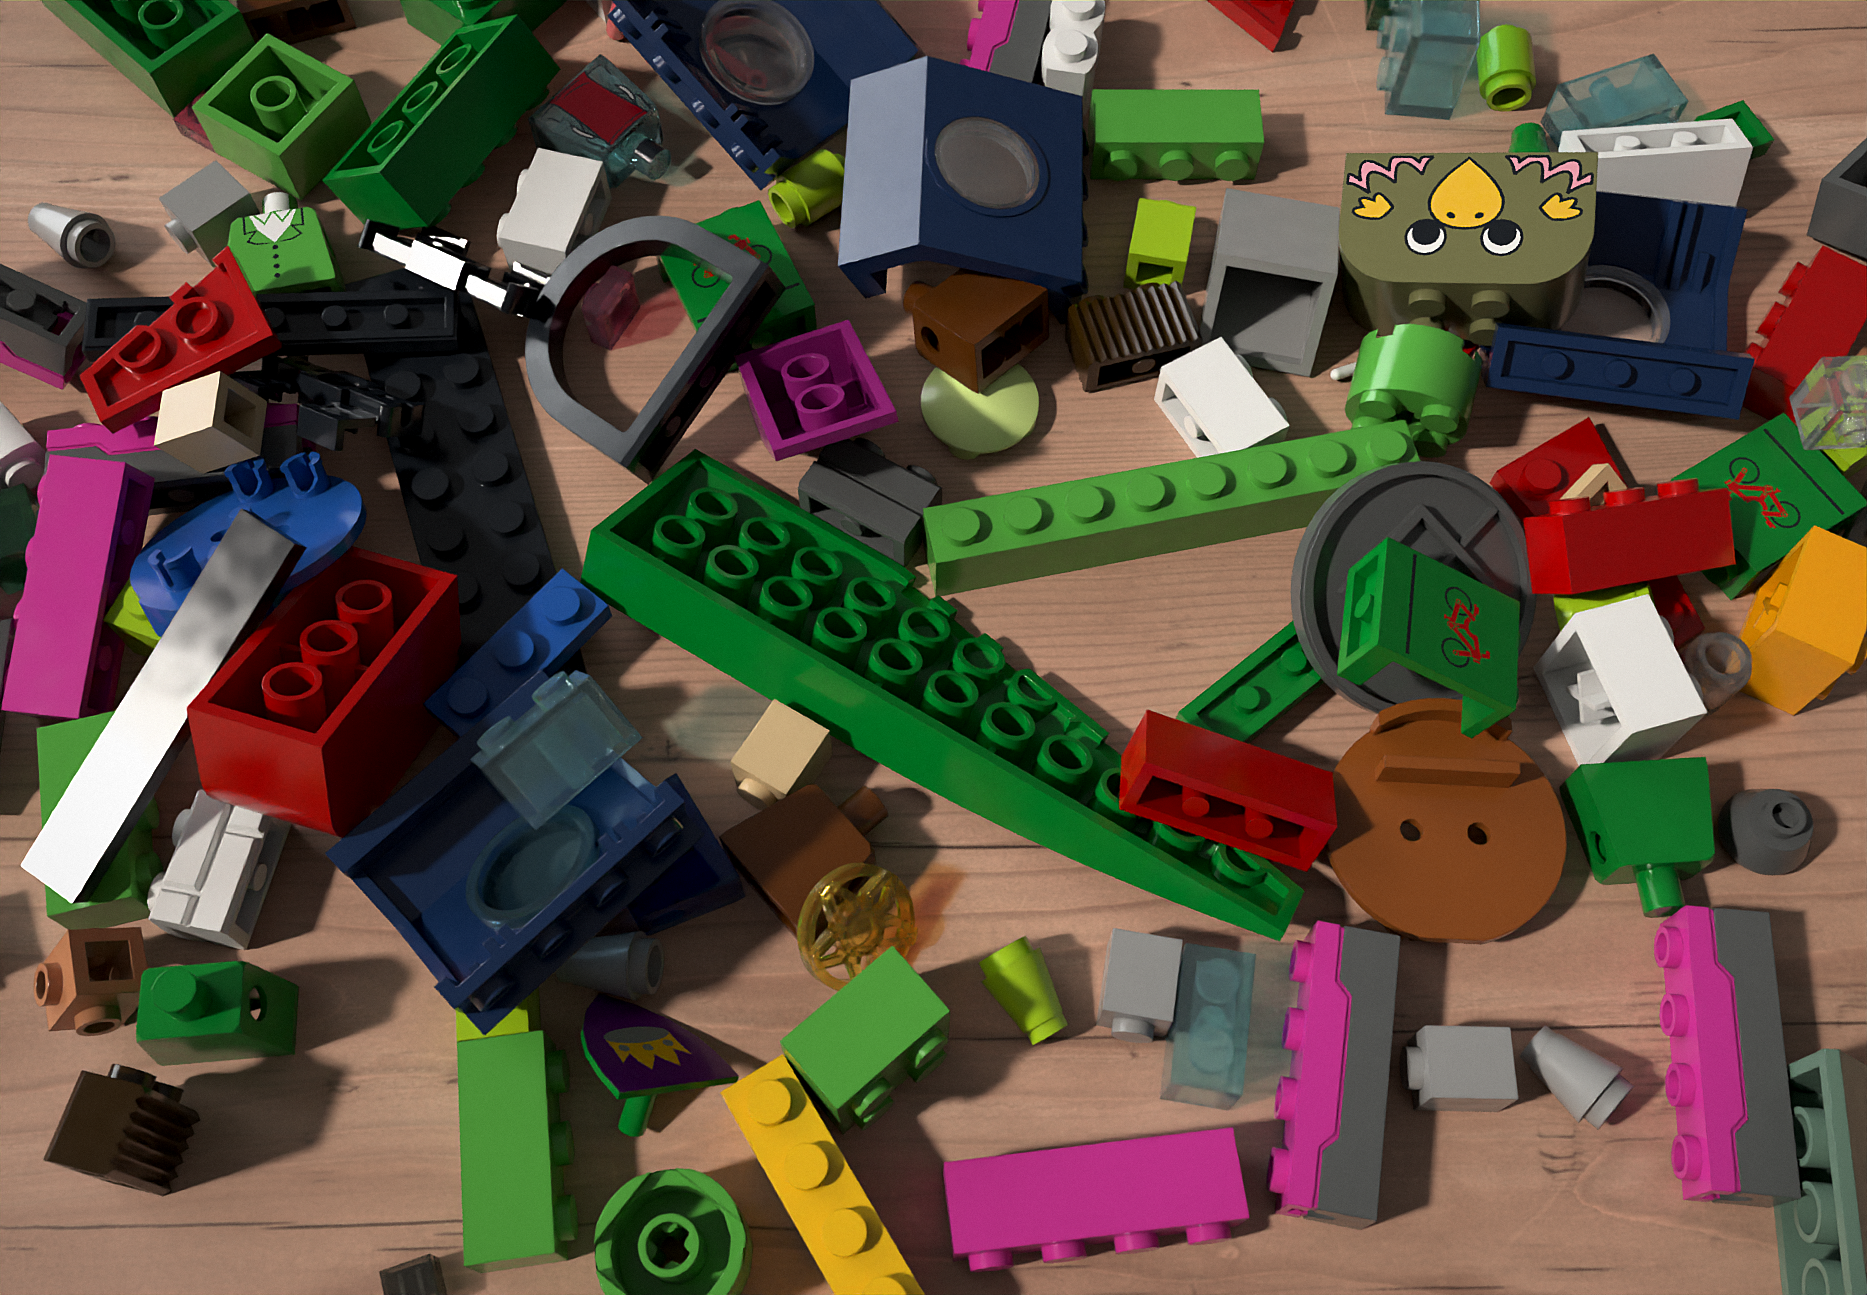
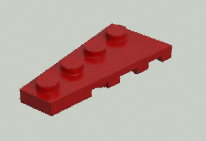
[1490,417,1706,651]

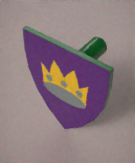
[580,993,739,1137]

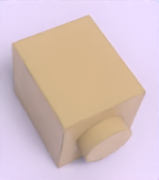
[154,371,267,474]
[730,699,833,810]

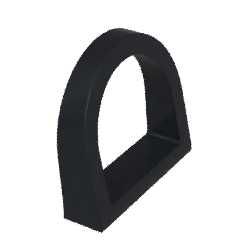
[525,216,786,485]

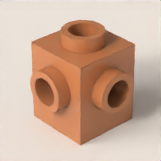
[34,927,150,1036]

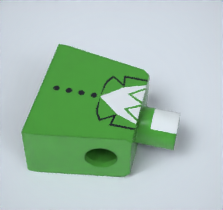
[228,192,347,294]

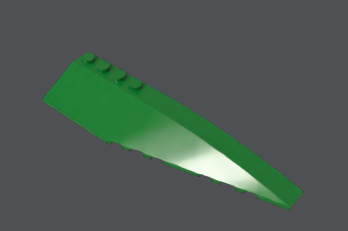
[580,449,1305,941]

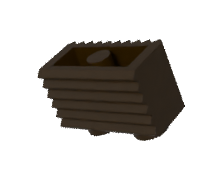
[1065,281,1203,392]
[43,1064,200,1196]

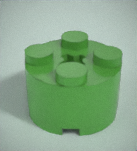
[1345,324,1482,458]
[594,1168,754,1295]

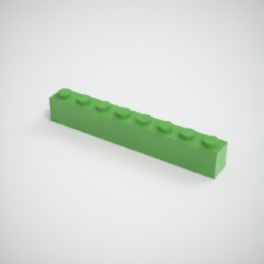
[923,419,1420,597]

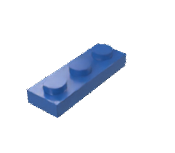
[423,568,612,739]

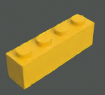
[720,1054,925,1295]

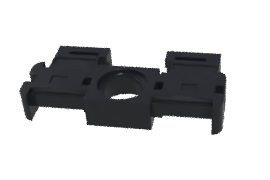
[357,218,550,318]
[228,355,425,451]

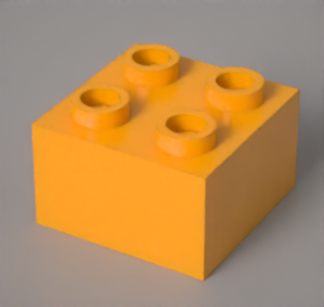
[1721,525,1867,716]

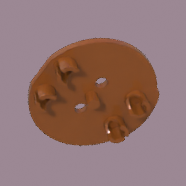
[1325,698,1566,945]

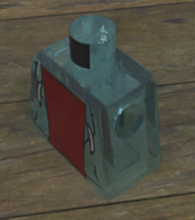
[528,54,671,189]

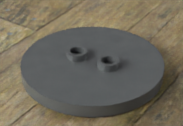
[1290,461,1537,714]

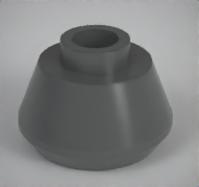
[1718,789,1814,876]

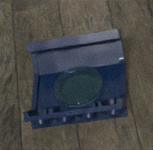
[325,669,705,1036]

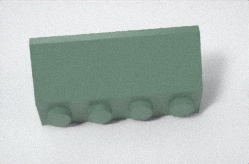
[1774,1048,1867,1295]

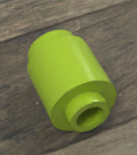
[1476,25,1536,111]
[768,149,845,228]

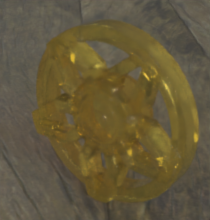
[797,862,918,991]

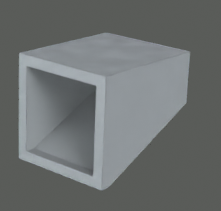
[1199,188,1340,377]

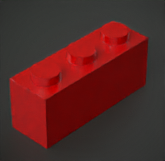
[1742,245,1867,428]
[1523,478,1736,594]
[1119,709,1338,872]

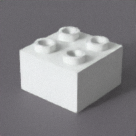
[1533,594,1707,766]

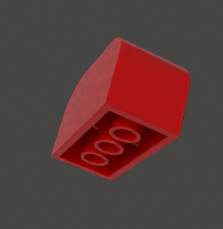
[186,546,461,838]

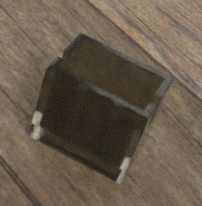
[379,1254,447,1295]

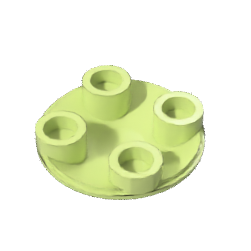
[921,363,1039,460]

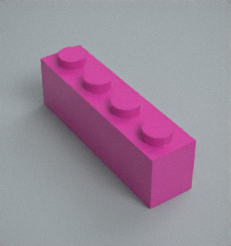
[1,454,155,721]
[943,1127,1249,1272]

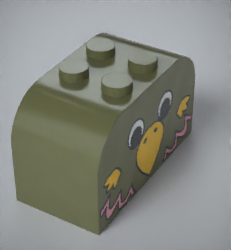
[1339,152,1598,346]

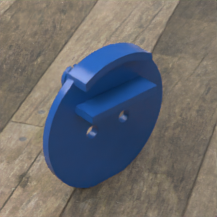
[130,452,367,637]

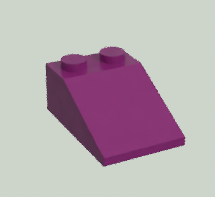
[734,320,899,462]

